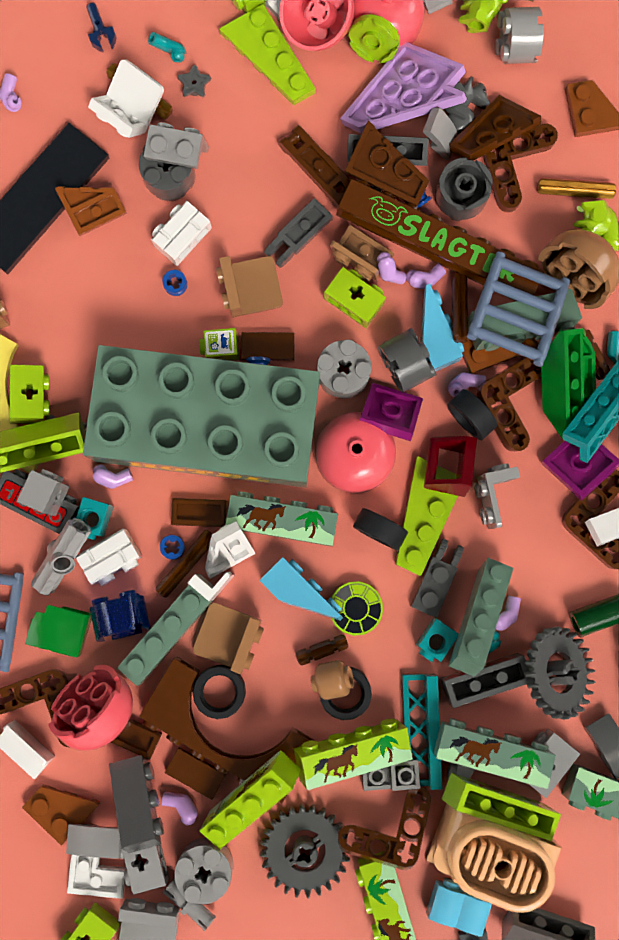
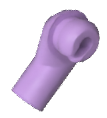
[0,73,22,112]
[377,252,406,284]
[406,264,446,289]
[448,372,486,397]
[93,465,134,489]
[496,596,521,631]
[162,791,198,825]

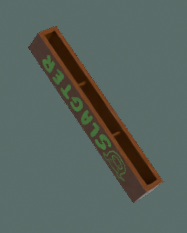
[336,179,545,301]

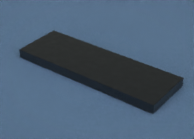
[0,123,110,275]

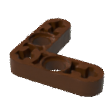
[483,124,558,212]
[476,357,542,452]
[562,470,619,569]
[0,669,71,748]
[338,786,431,870]

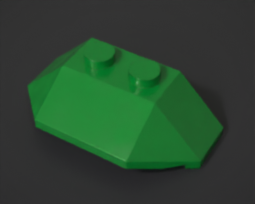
[541,328,596,439]

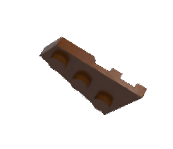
[449,95,541,161]
[345,120,429,206]

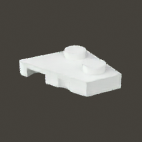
[205,521,256,579]

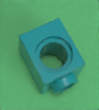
[76,497,114,540]
[416,617,458,662]

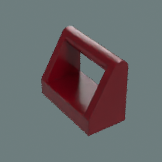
[424,436,477,497]

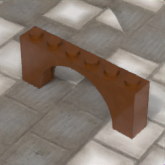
[139,657,315,804]

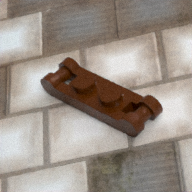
[278,125,351,209]

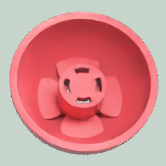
[279,0,354,51]

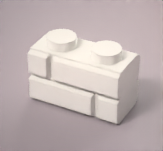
[151,201,212,266]
[76,528,142,586]

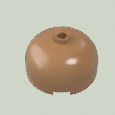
[538,229,619,309]

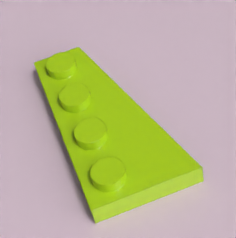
[219,4,316,106]
[396,456,458,576]

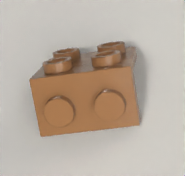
[330,225,394,281]
[216,256,283,318]
[193,603,264,674]

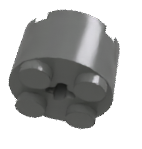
[139,145,195,201]
[435,158,492,221]
[378,328,437,393]

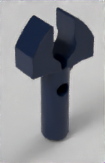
[87,3,117,52]

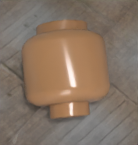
[311,660,354,700]

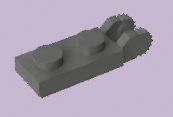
[264,198,333,268]
[411,539,464,618]

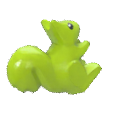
[459,0,508,33]
[573,200,619,251]

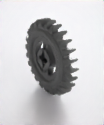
[525,626,595,720]
[259,803,350,899]

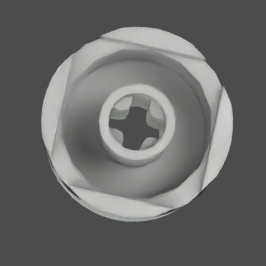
[495,7,544,64]
[317,340,371,399]
[175,837,234,904]

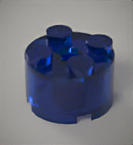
[90,590,151,642]

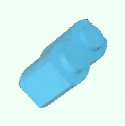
[426,878,492,936]

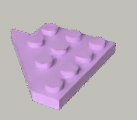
[340,42,467,134]

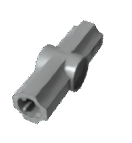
[31,518,91,596]

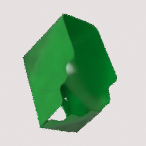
[25,605,93,658]

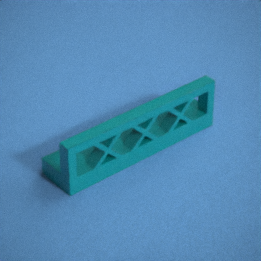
[563,360,619,463]
[402,674,442,790]

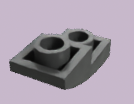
[585,714,619,780]

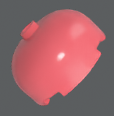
[350,0,425,47]
[315,412,396,494]
[48,665,133,751]

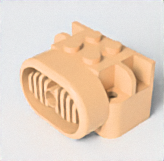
[426,803,561,912]

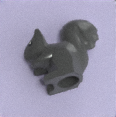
[444,76,490,135]

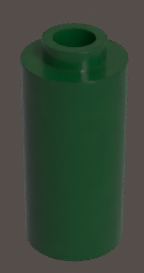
[569,594,619,638]

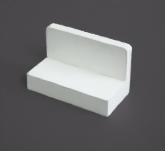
[188,572,235,601]
[0,720,55,779]

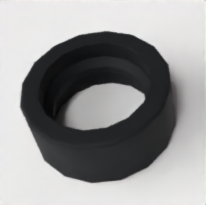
[447,389,498,441]
[353,508,408,551]
[192,665,246,719]
[320,667,372,720]

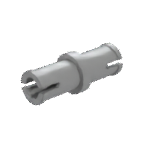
[163,878,216,931]

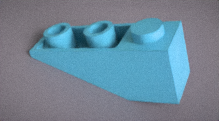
[420,284,464,371]
[259,557,343,621]

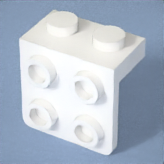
[88,59,164,138]

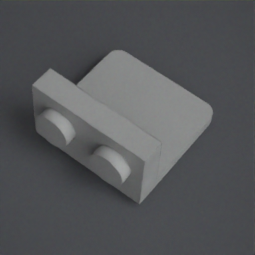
[144,122,209,169]
[474,463,520,529]
[118,898,180,940]

